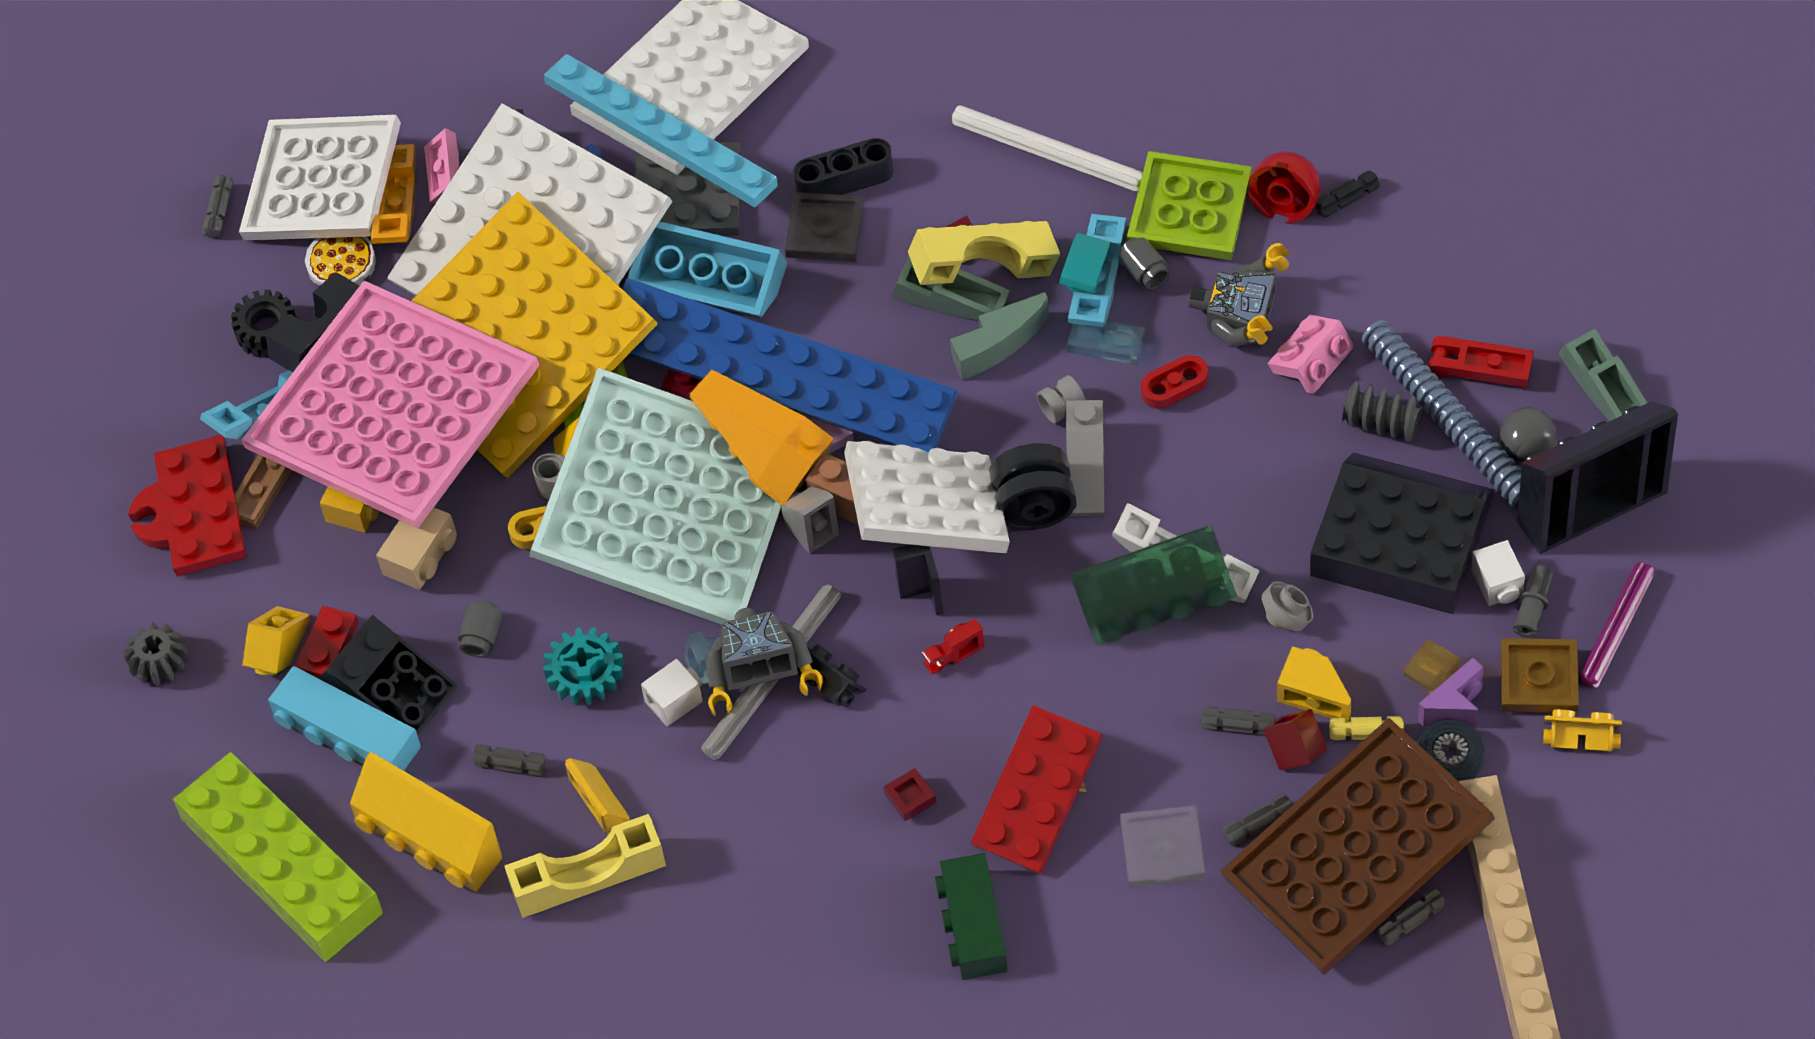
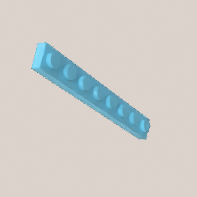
[544,54,778,207]

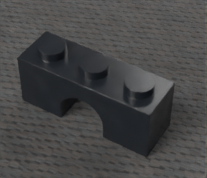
[266,272,359,372]

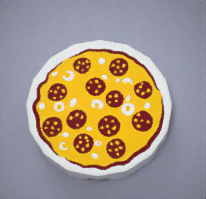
[305,236,376,286]

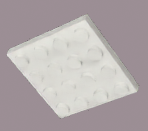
[239,115,401,240]
[844,441,1010,553]

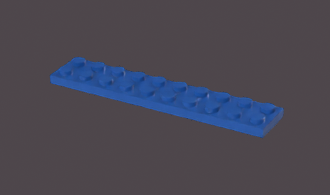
[623,278,958,453]

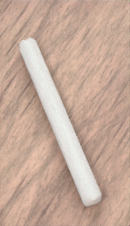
[952,105,1143,191]

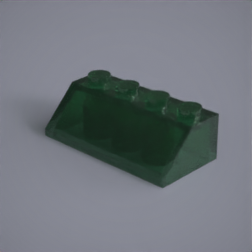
[1070,525,1237,645]

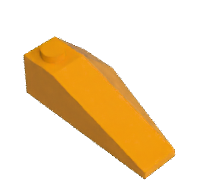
[689,370,834,505]

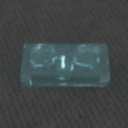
[1067,321,1145,365]

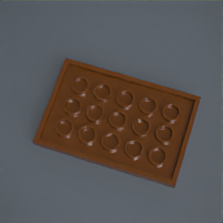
[1220,718,1495,975]

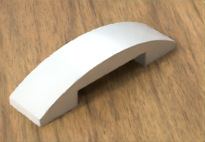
[1112,503,1260,603]

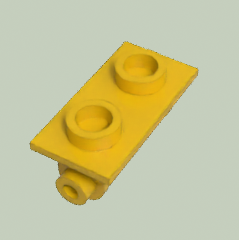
[1543,710,1622,752]

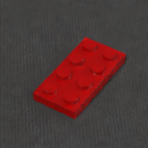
[971,705,1103,875]

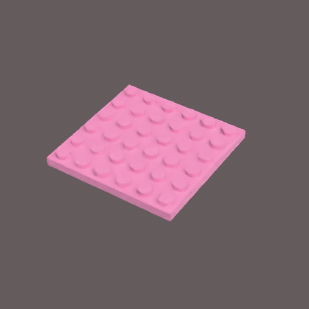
[241,281,540,529]

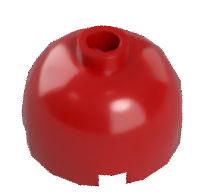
[1248,151,1321,224]

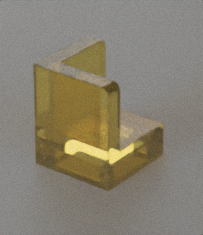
[1404,639,1459,696]

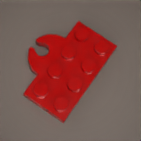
[128,435,247,577]

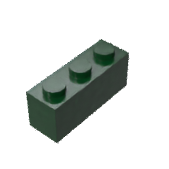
[935,853,1008,980]

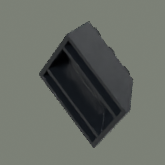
[1517,401,1678,554]
[1310,452,1495,614]

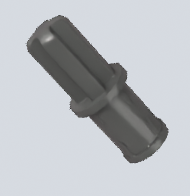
[1513,565,1553,638]

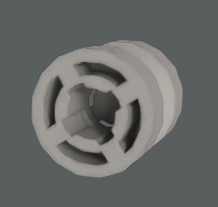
[1036,375,1086,424]

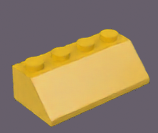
[350,752,503,892]

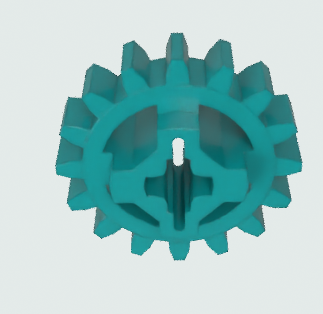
[543,627,625,705]

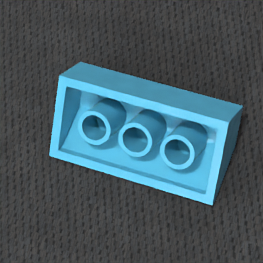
[628,221,787,318]

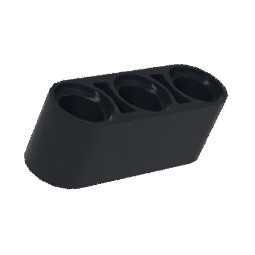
[793,138,894,204]

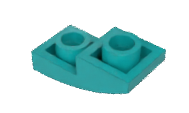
[1059,232,1111,293]

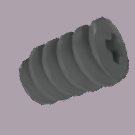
[1342,380,1423,443]

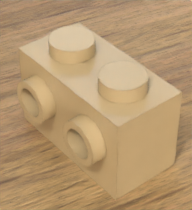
[376,508,457,590]

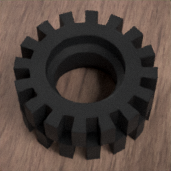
[231,289,297,358]

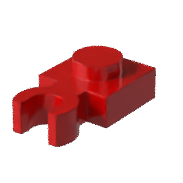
[922,618,985,675]

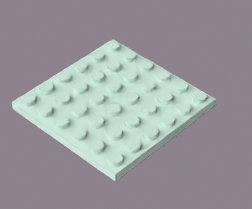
[529,368,781,625]

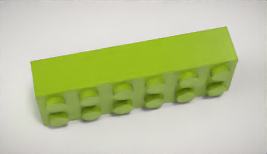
[173,752,383,963]

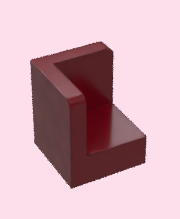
[1263,709,1327,770]

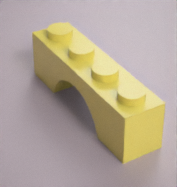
[908,221,1060,285]
[504,814,666,918]

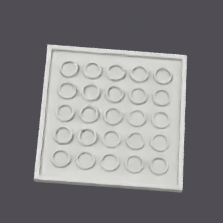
[387,103,672,296]

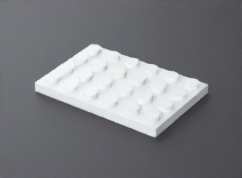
[570,0,809,175]

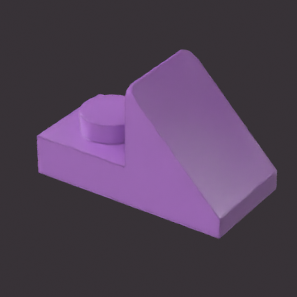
[1418,658,1484,728]

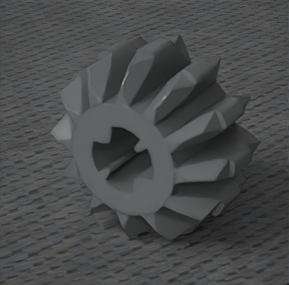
[123,622,188,687]

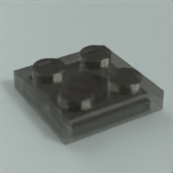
[785,192,864,262]

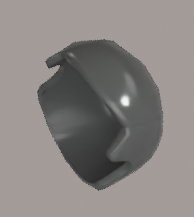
[1499,407,1558,462]

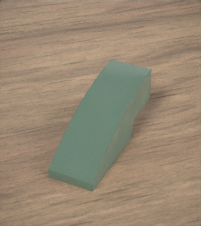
[891,255,1010,320]
[950,292,1049,381]
[1558,328,1647,421]

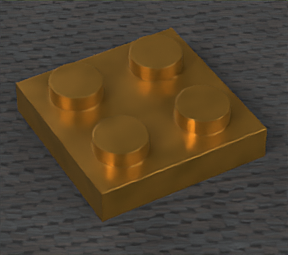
[1500,638,1579,712]

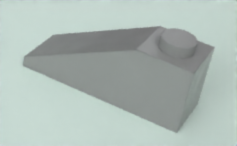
[1066,400,1104,517]

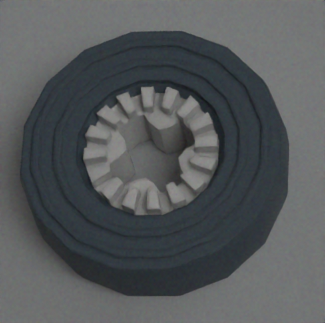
[1418,719,1485,781]

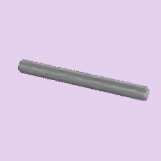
[701,584,841,760]

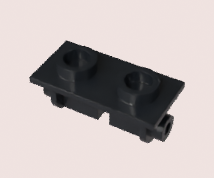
[796,642,867,707]

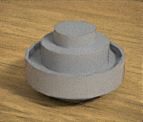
[1262,582,1313,631]

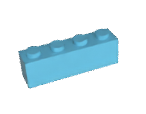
[268,666,421,771]

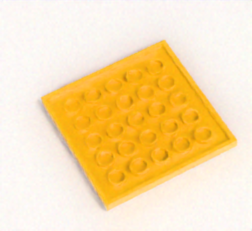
[411,192,658,479]

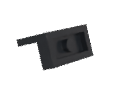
[892,544,943,615]

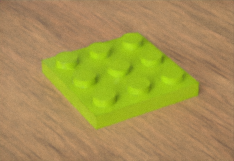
[1127,151,1252,260]

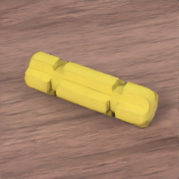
[1329,716,1404,740]

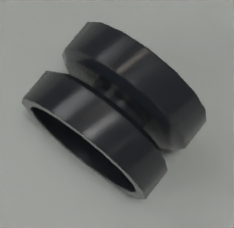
[989,443,1077,530]

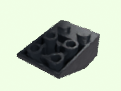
[318,614,458,736]

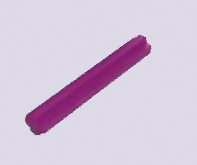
[1580,562,1654,688]

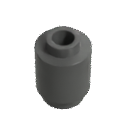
[1119,238,1170,290]
[458,600,502,657]

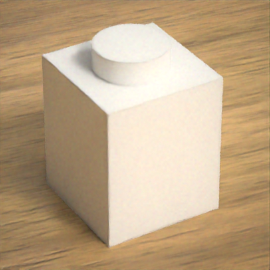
[1471,540,1525,606]
[641,659,703,727]

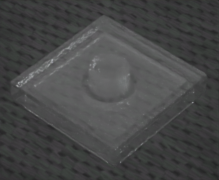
[1120,805,1206,888]

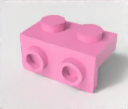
[1267,315,1354,394]

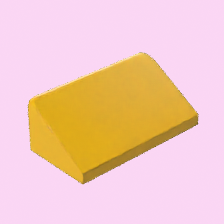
[565,758,630,834]

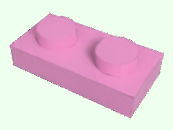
[424,129,460,204]

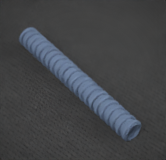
[1362,320,1521,508]

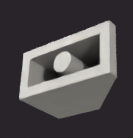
[781,486,839,554]

